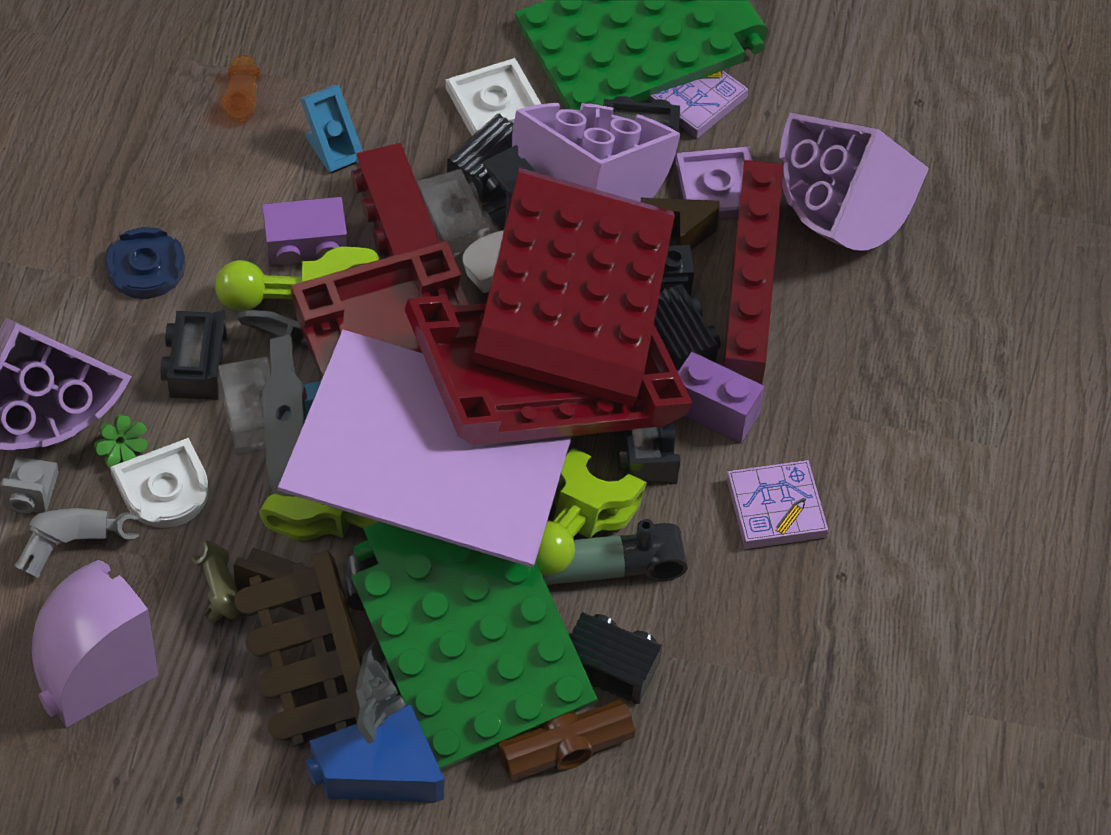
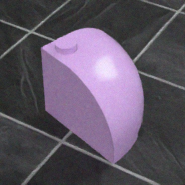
[512,103,680,202]
[779,113,929,251]
[0,318,132,450]
[32,560,158,728]

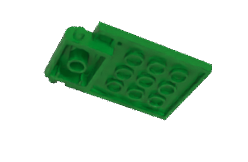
[515,0,768,110]
[351,521,598,771]

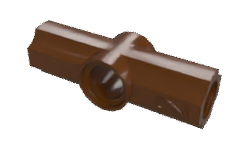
[498,699,636,782]

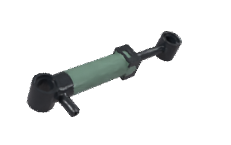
[343,519,688,611]

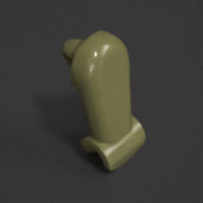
[191,541,241,622]

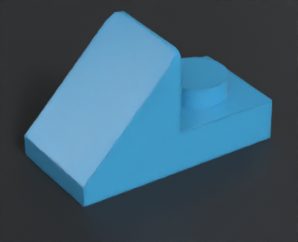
[300,85,363,172]

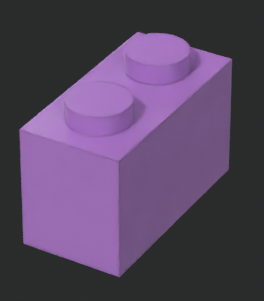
[262,197,347,266]
[678,352,765,443]

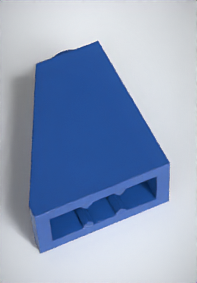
[305,705,444,802]

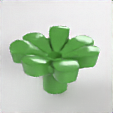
[94,414,148,468]

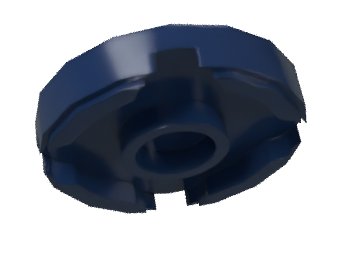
[104,227,186,299]

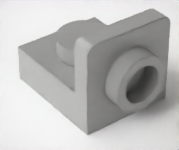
[0,457,59,514]

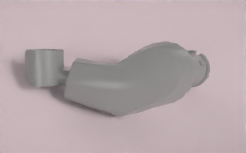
[14,508,140,578]

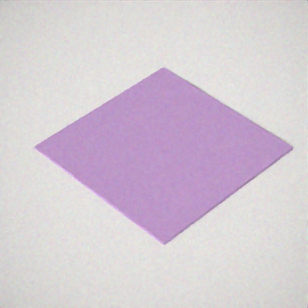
[277,330,572,568]

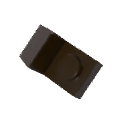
[640,197,720,250]

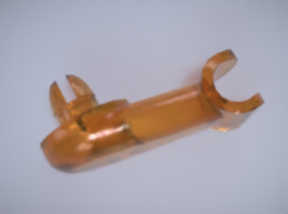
[222,55,261,122]

